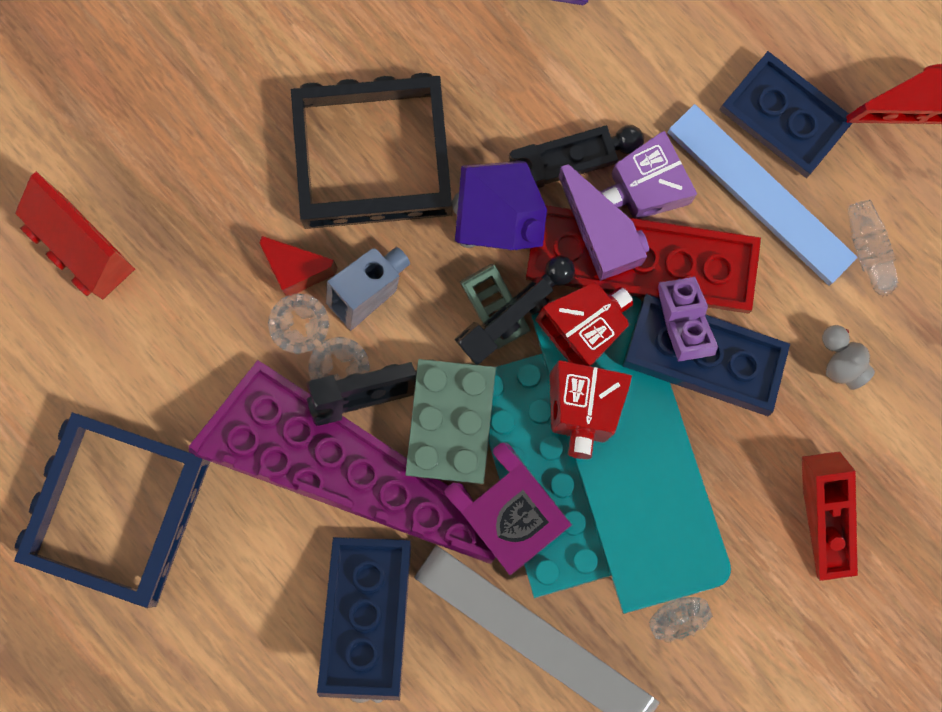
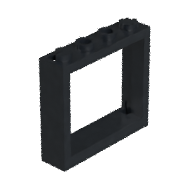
[291,73,453,229]

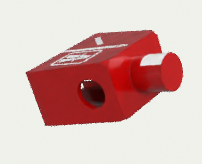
[535,283,633,366]
[550,360,632,459]

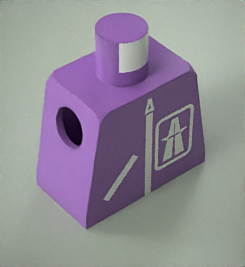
[600,131,697,219]

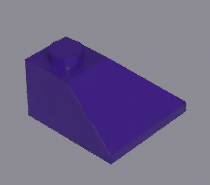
[455,161,547,250]

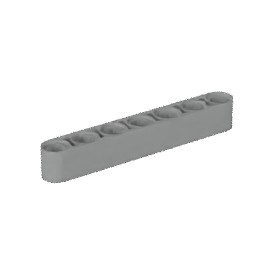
[414,545,660,712]

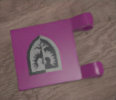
[444,442,572,575]

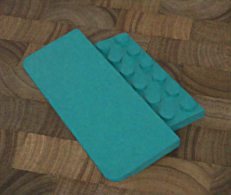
[488,296,731,614]

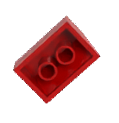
[15,171,135,300]

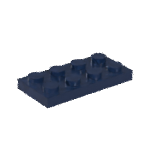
[623,294,790,417]
[317,537,411,701]

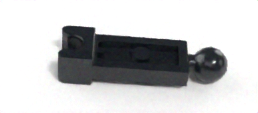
[509,125,644,188]
[454,255,575,365]
[307,360,436,426]

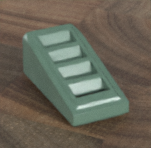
[460,264,531,349]

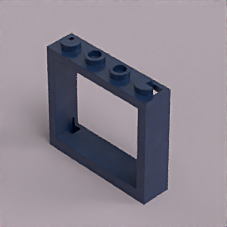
[14,412,210,608]

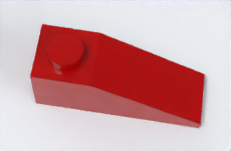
[846,64,942,124]
[802,451,858,581]

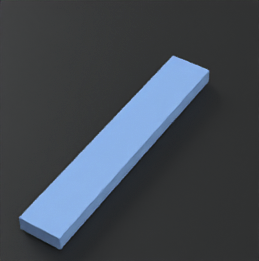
[667,104,858,286]

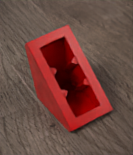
[259,236,338,298]

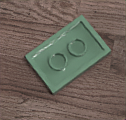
[405,359,496,484]

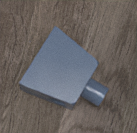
[326,247,410,331]

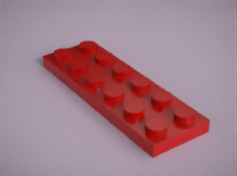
[526,205,761,314]

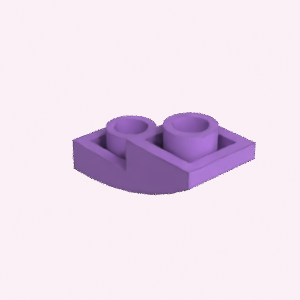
[658,277,718,362]

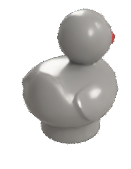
[822,325,875,390]

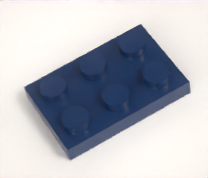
[720,51,852,179]

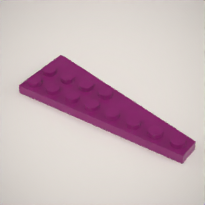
[189,360,496,564]

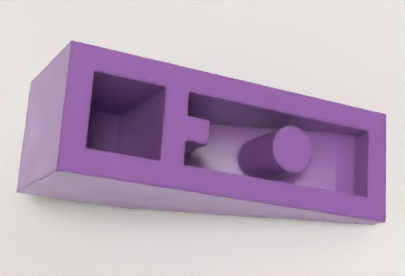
[559,164,649,281]

